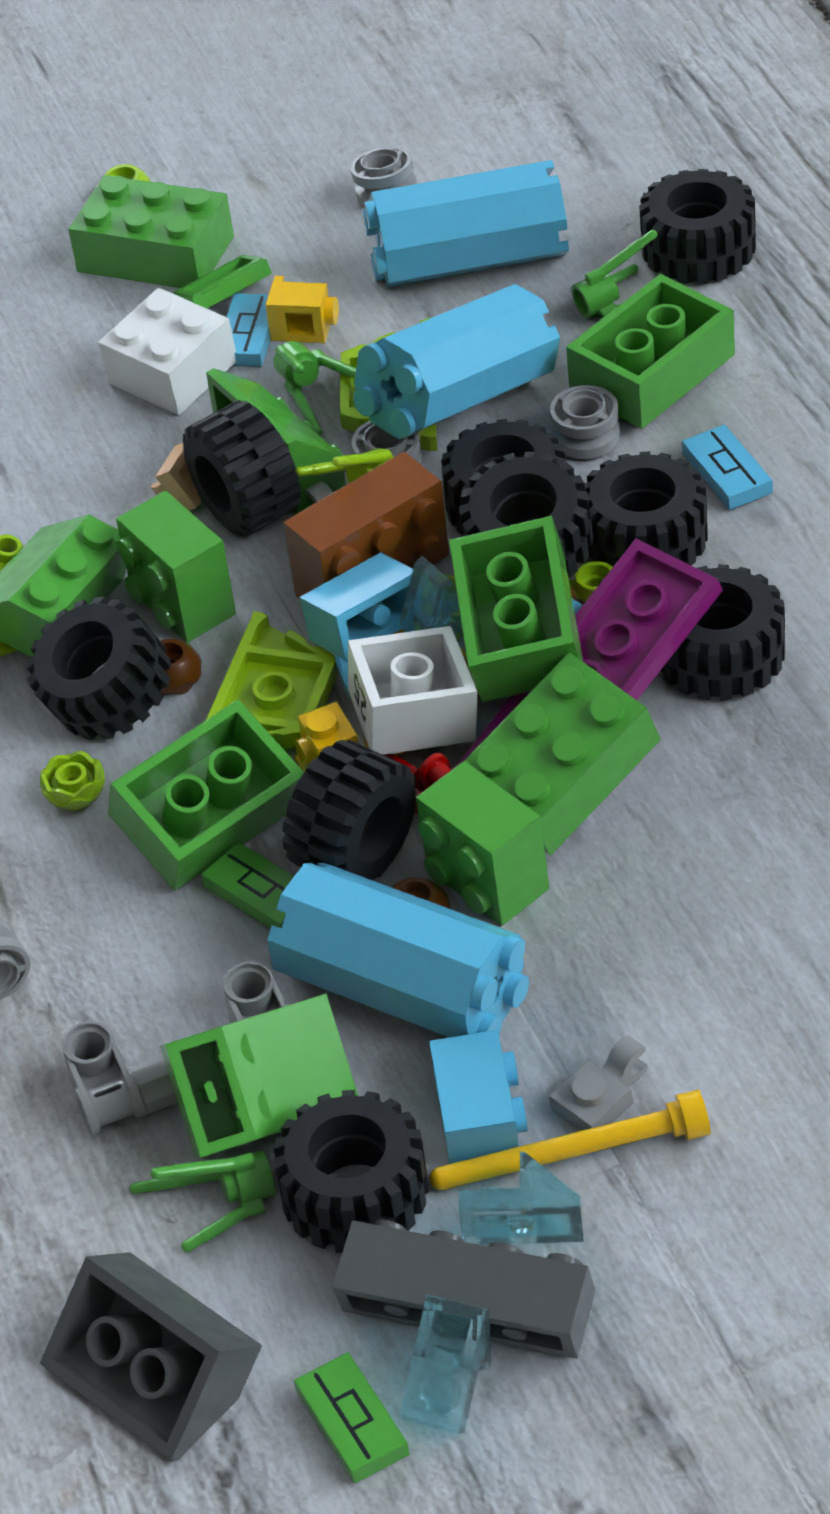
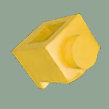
[265,275,339,343]
[294,701,358,772]

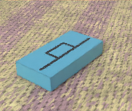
[227,293,271,367]
[682,424,773,510]

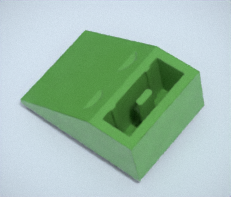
[160,994,358,1158]

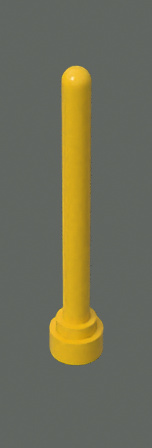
[429,1089,711,1190]

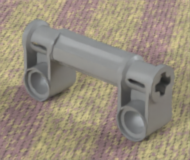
[62,961,287,1136]

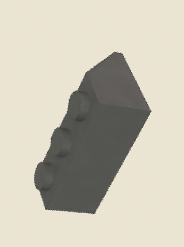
[39,1252,262,1461]

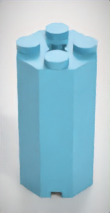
[362,160,569,288]
[353,284,560,440]
[267,863,529,1037]

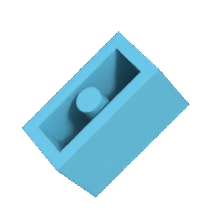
[300,552,427,660]
[429,1030,528,1164]

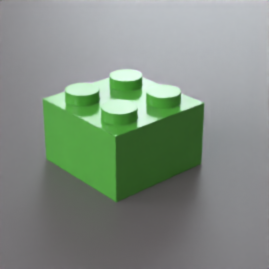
[116,490,236,643]
[416,761,549,926]

